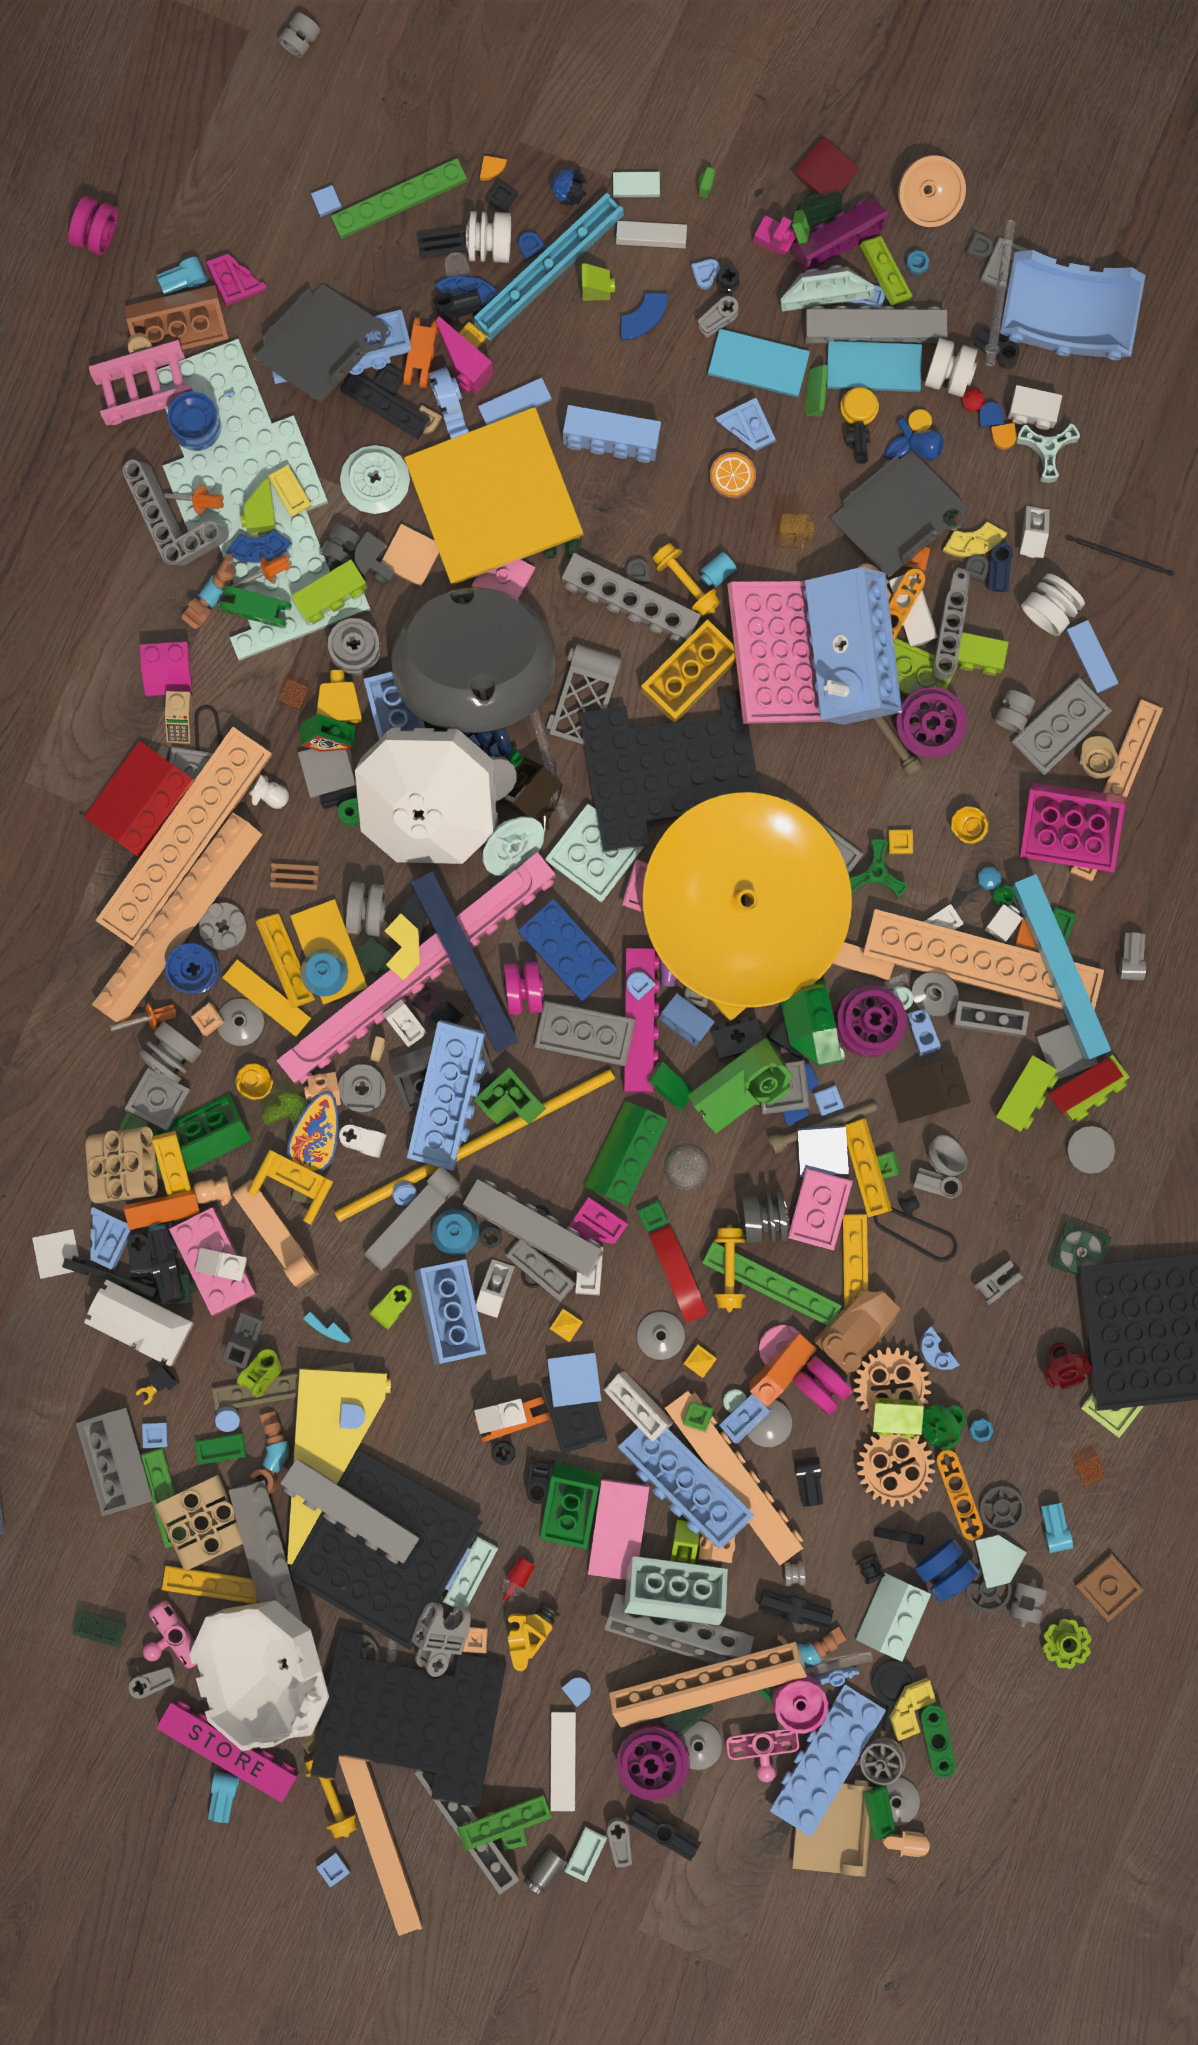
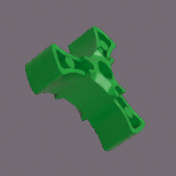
[849,839,908,899]

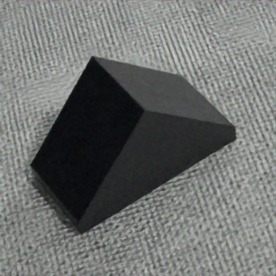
[412,985,464,1024]

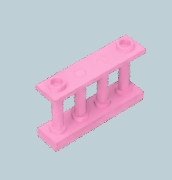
[89,340,194,426]

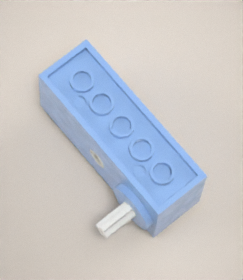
[804,567,902,725]

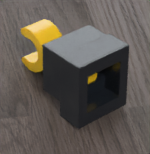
[136,1365,179,1405]

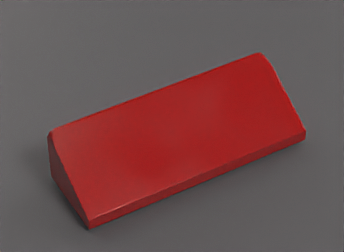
[1048,1057,1124,1115]

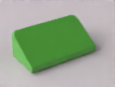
[805,365,828,417]

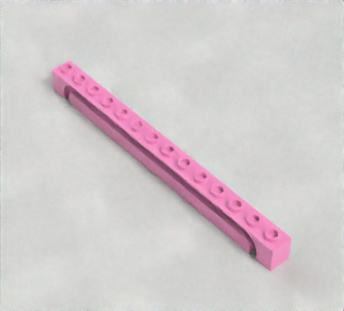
[277,852,556,1085]

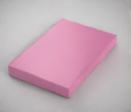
[787,1168,853,1250]

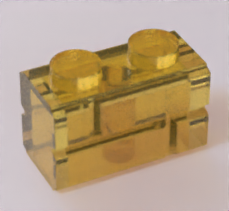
[778,513,814,548]

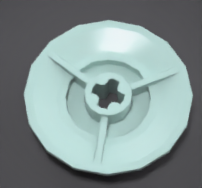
[340,445,410,514]
[483,817,544,876]

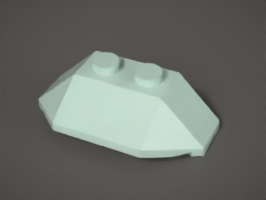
[781,265,874,312]

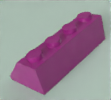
[791,199,889,273]

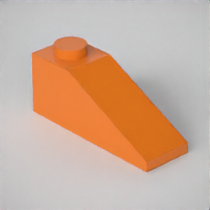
[749,1332,817,1407]

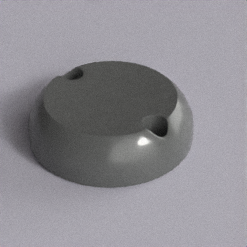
[391,587,557,733]

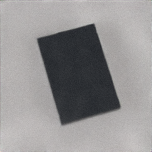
[542,1382,608,1454]

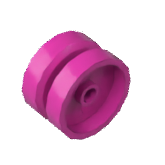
[68,195,118,256]
[504,960,544,1016]
[792,1356,853,1416]
[771,1674,828,1734]

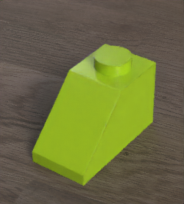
[582,264,615,301]
[240,479,277,534]
[670,1520,700,1564]

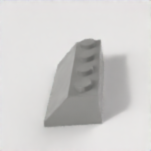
[76,1408,153,1516]

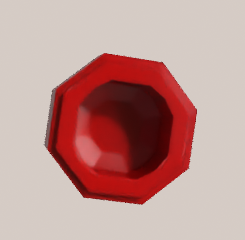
[961,388,985,413]

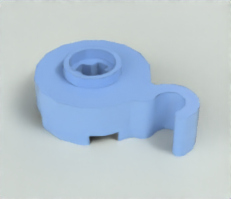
[428,367,469,439]

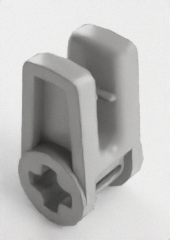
[698,296,739,338]
[974,1260,1023,1305]
[129,1666,176,1699]
[607,1817,632,1867]

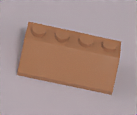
[124,285,229,350]

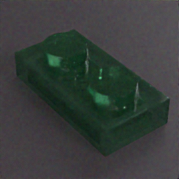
[72,1610,127,1648]
[661,1703,714,1737]

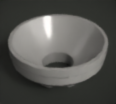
[929,1135,967,1176]

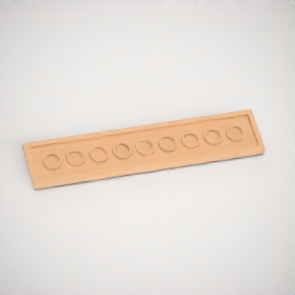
[95,727,272,947]
[862,909,1104,1010]

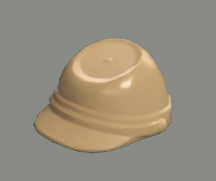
[1080,736,1120,779]

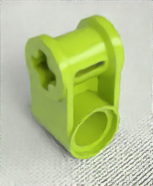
[369,1284,412,1330]
[237,1349,282,1398]

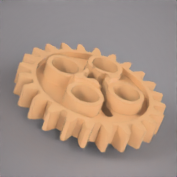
[853,1347,931,1418]
[856,1433,935,1507]

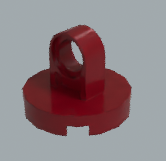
[1043,1342,1092,1389]

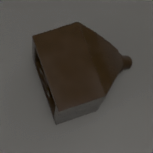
[501,757,563,831]

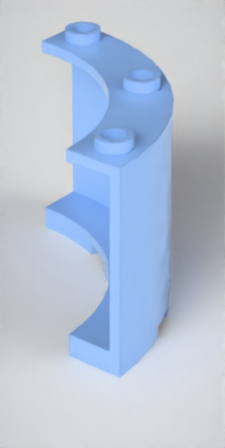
[1000,250,1146,360]

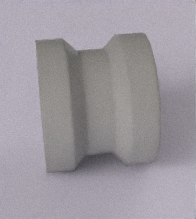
[784,1561,805,1586]

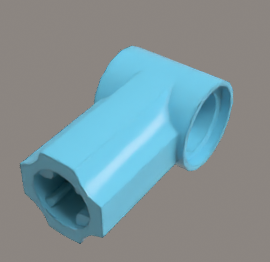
[156,257,207,295]
[1041,1502,1073,1553]
[208,1771,239,1823]

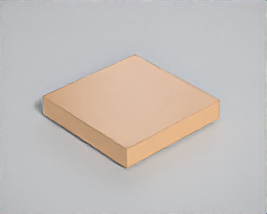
[381,524,440,588]

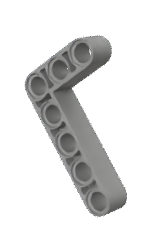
[123,459,229,566]
[364,1166,461,1271]

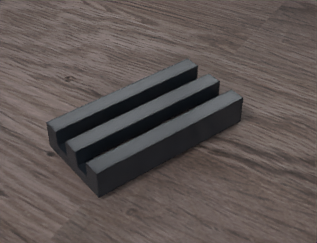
[417,228,467,259]

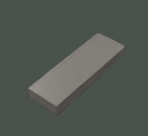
[505,1239,576,1303]

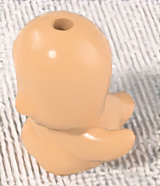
[192,1176,232,1206]

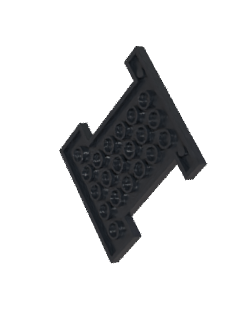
[579,689,760,853]
[310,1630,507,1808]

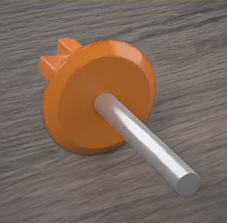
[164,485,224,515]
[231,554,292,588]
[110,1003,176,1031]

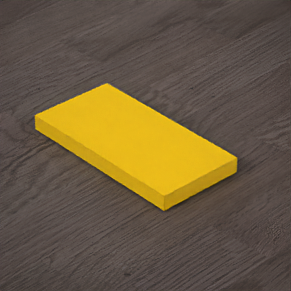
[291,899,368,1005]

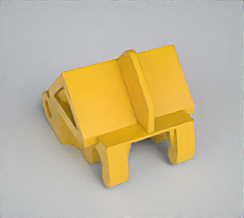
[508,1613,552,1671]

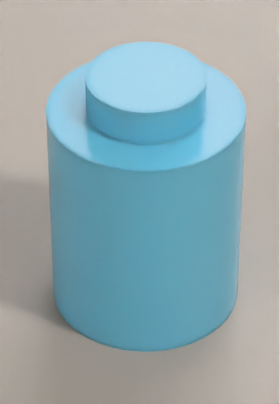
[700,552,737,588]

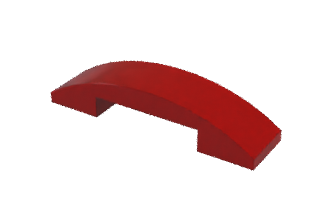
[649,1226,708,1323]

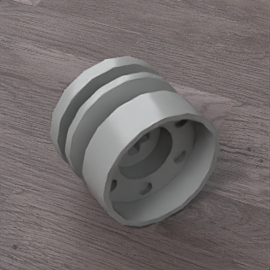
[138,1021,203,1083]

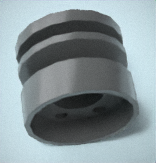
[741,1191,789,1245]

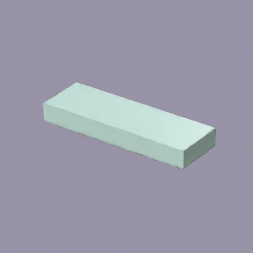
[443,1536,498,1608]

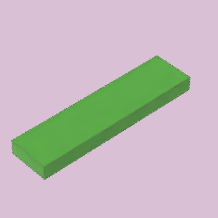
[140,1448,186,1548]
[457,1794,552,1852]

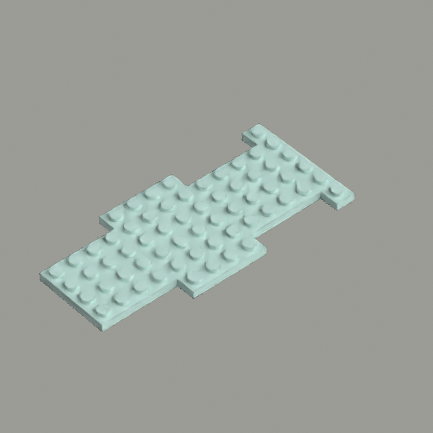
[156,339,370,661]

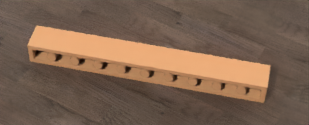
[92,813,262,1024]

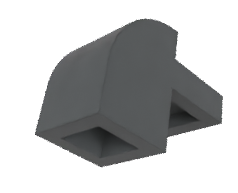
[355,532,396,586]
[223,1308,265,1369]

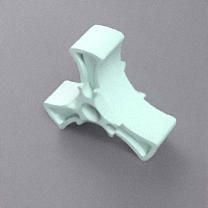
[1016,424,1080,483]

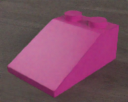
[436,317,493,395]

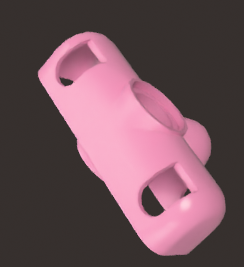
[143,1600,197,1669]
[726,1729,799,1783]

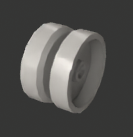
[328,618,381,675]
[346,882,386,937]

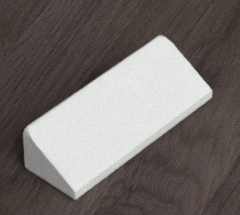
[616,221,687,248]
[889,574,938,646]
[604,1372,673,1442]

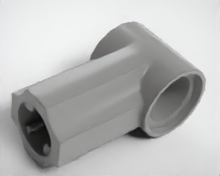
[1119,932,1146,981]
[913,1167,962,1199]

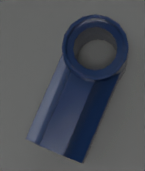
[988,543,1013,592]

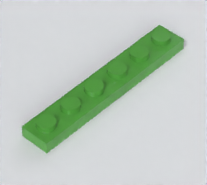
[331,158,467,239]
[702,1242,842,1325]

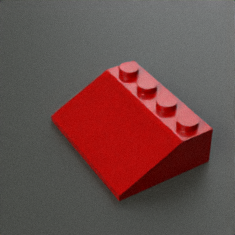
[84,741,195,858]

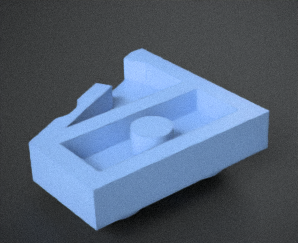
[715,398,776,451]
[90,1207,134,1270]

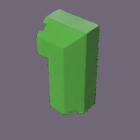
[688,1038,793,1133]

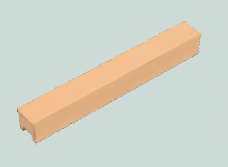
[339,1756,423,1936]

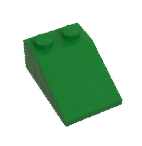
[540,1463,603,1550]

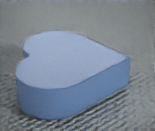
[691,259,720,290]

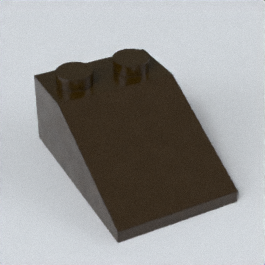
[886,1057,970,1123]

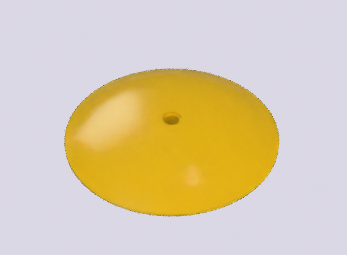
[642,792,852,1007]

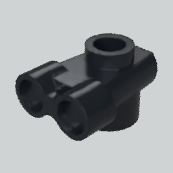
[845,422,870,464]

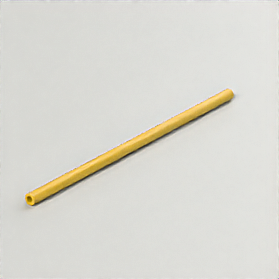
[334,1069,615,1222]

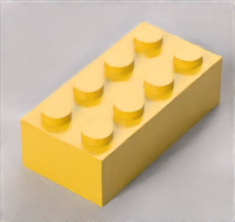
[641,619,736,722]

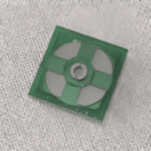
[1050,1222,1112,1277]

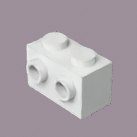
[1008,385,1062,430]

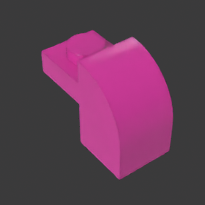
[753,215,796,255]

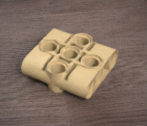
[86,1127,158,1204]
[154,1475,243,1571]

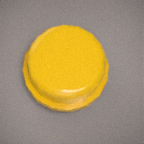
[840,387,879,425]

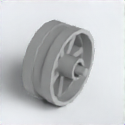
[860,1737,907,1786]

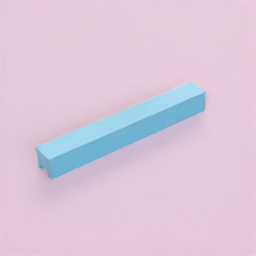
[474,193,624,341]
[1011,874,1111,1060]

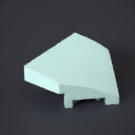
[974,1535,1027,1588]

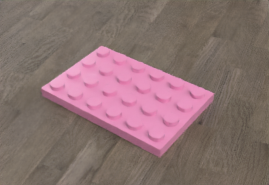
[727,581,827,724]

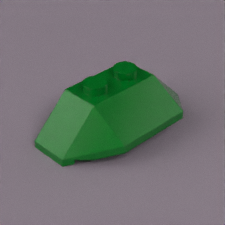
[781,976,842,1066]

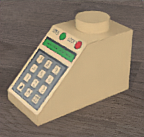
[165,691,193,744]

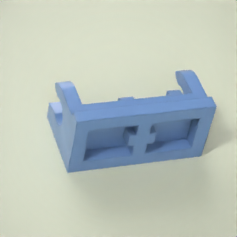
[658,993,715,1047]

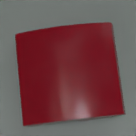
[792,137,860,204]

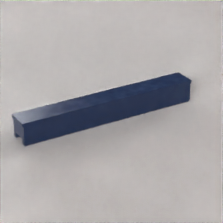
[410,871,519,1053]

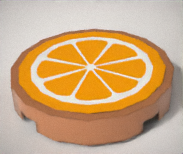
[710,452,756,499]

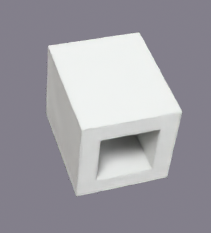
[985,904,1023,943]

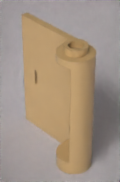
[792,1780,874,1877]

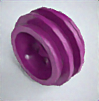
[895,687,968,758]
[834,985,907,1057]
[617,1725,690,1800]

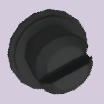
[899,1196,920,1217]

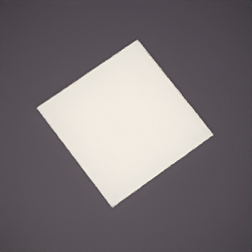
[32,1229,79,1279]

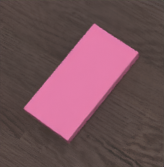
[588,1479,650,1580]

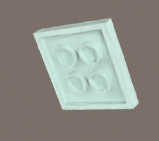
[545,804,645,903]

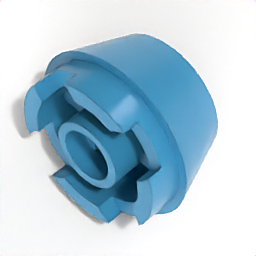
[301,949,348,996]
[431,1208,479,1256]

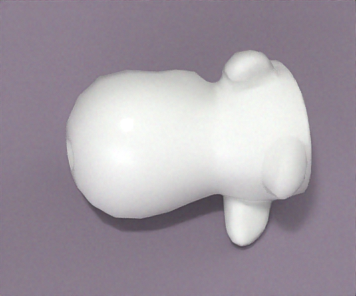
[248,774,289,809]

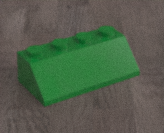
[152,1093,252,1176]
[584,1101,668,1207]

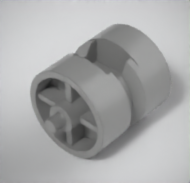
[1009,1579,1048,1627]

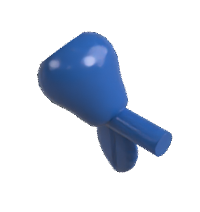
[885,418,944,460]

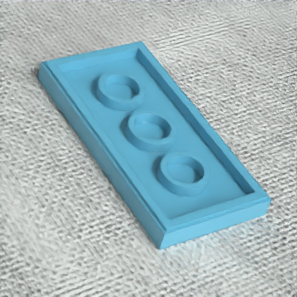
[708,329,810,398]
[827,341,922,392]

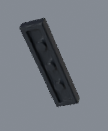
[341,374,431,440]

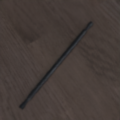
[1066,535,1174,577]

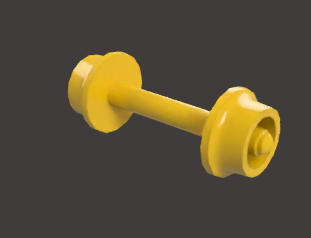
[652,543,721,617]
[714,1224,746,1313]
[305,1753,358,1838]

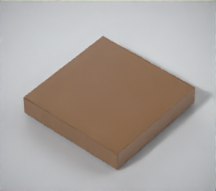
[1075,1553,1144,1622]

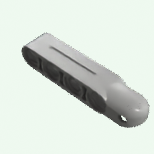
[932,567,970,681]

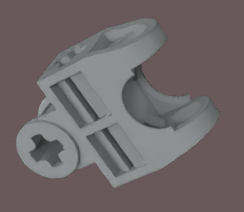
[411,1602,471,1677]

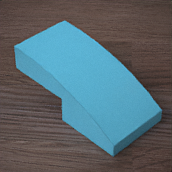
[303,1312,352,1343]

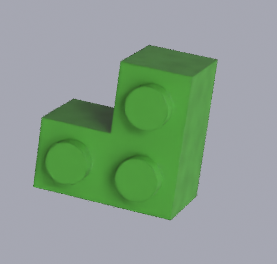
[474,1068,547,1124]

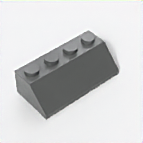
[389,1029,496,1112]

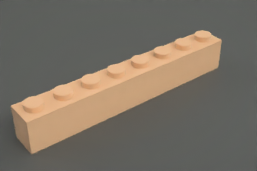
[665,1391,803,1565]
[609,1642,807,1727]

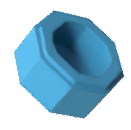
[906,250,930,275]
[977,867,1001,890]
[969,1418,994,1442]

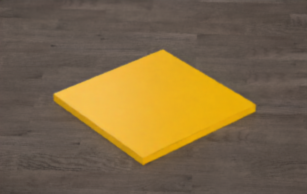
[404,407,584,585]

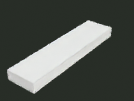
[551,1712,576,1811]

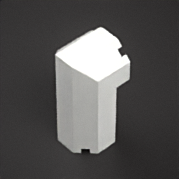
[84,1280,194,1366]

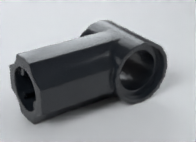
[433,290,482,324]
[973,327,1020,369]
[795,1457,823,1507]

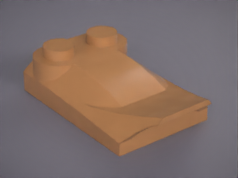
[813,1289,901,1375]

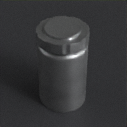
[523,1847,568,1896]

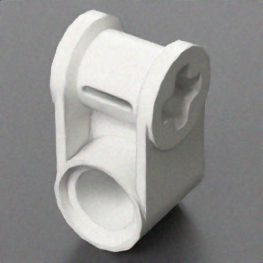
[339,1125,387,1158]

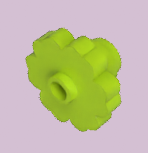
[1042,1618,1091,1669]

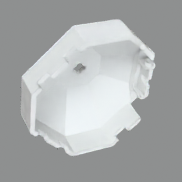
[355,728,498,864]
[189,1600,329,1751]

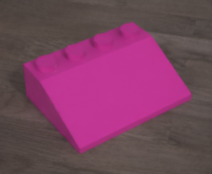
[1020,782,1127,872]

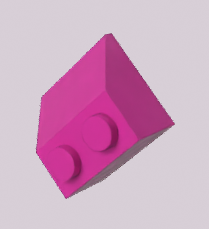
[140,642,193,697]

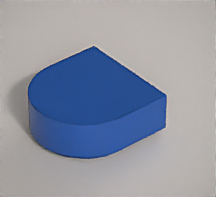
[518,232,546,261]
[979,402,1004,428]

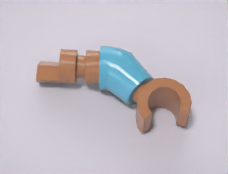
[181,554,236,629]
[250,1411,290,1495]
[762,1627,846,1667]

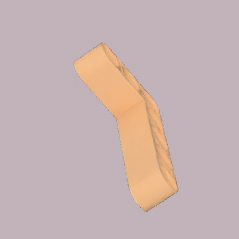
[232,1179,319,1288]

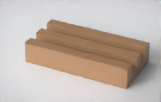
[270,863,320,891]

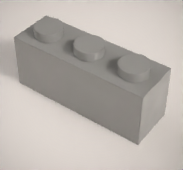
[952,1001,1029,1038]

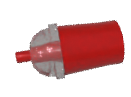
[502,1557,536,1602]

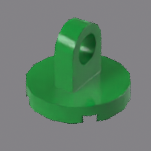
[922,1404,967,1451]

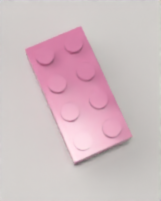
[169,1208,257,1316]

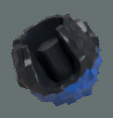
[551,168,587,206]

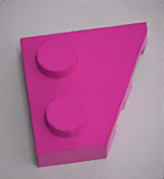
[206,254,267,306]
[569,1196,629,1244]

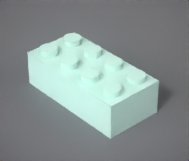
[624,1556,728,1625]

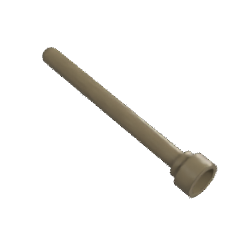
[873,716,924,778]
[768,1102,878,1154]

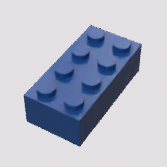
[518,899,617,1004]

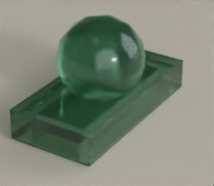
[797,191,842,225]

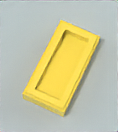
[268,465,312,518]

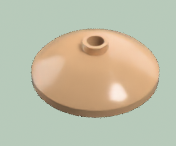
[898,155,966,227]

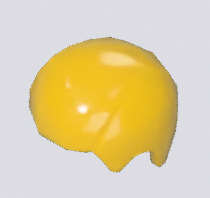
[951,806,989,844]
[235,1063,273,1100]

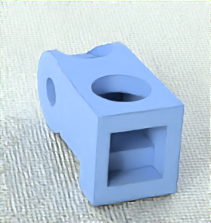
[907,1008,941,1057]

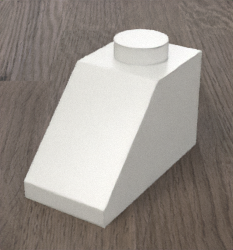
[1020,506,1050,558]
[476,1259,515,1318]

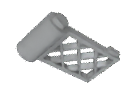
[546,644,623,745]

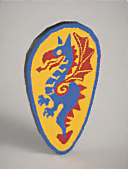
[287,1091,338,1173]

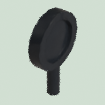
[872,1660,918,1732]

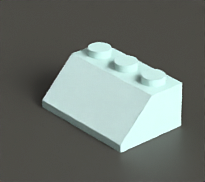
[855,1573,931,1661]

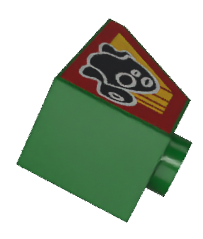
[300,714,356,752]

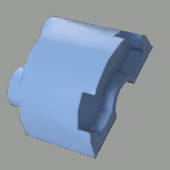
[919,1326,960,1370]

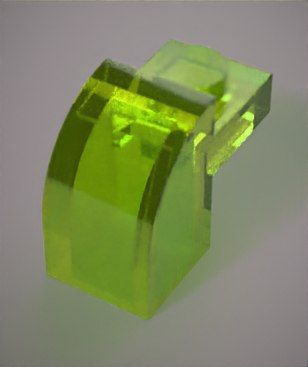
[261,1093,309,1127]

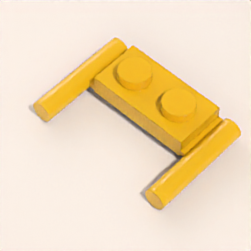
[247,1150,333,1225]

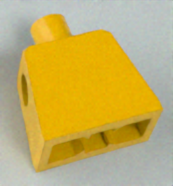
[317,670,363,724]

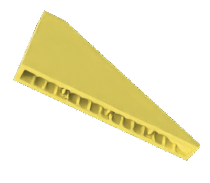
[287,1368,391,1564]

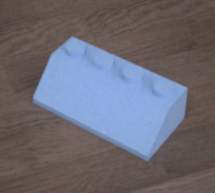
[414,1259,486,1365]

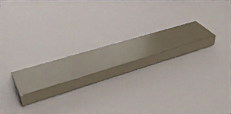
[212,1362,356,1412]

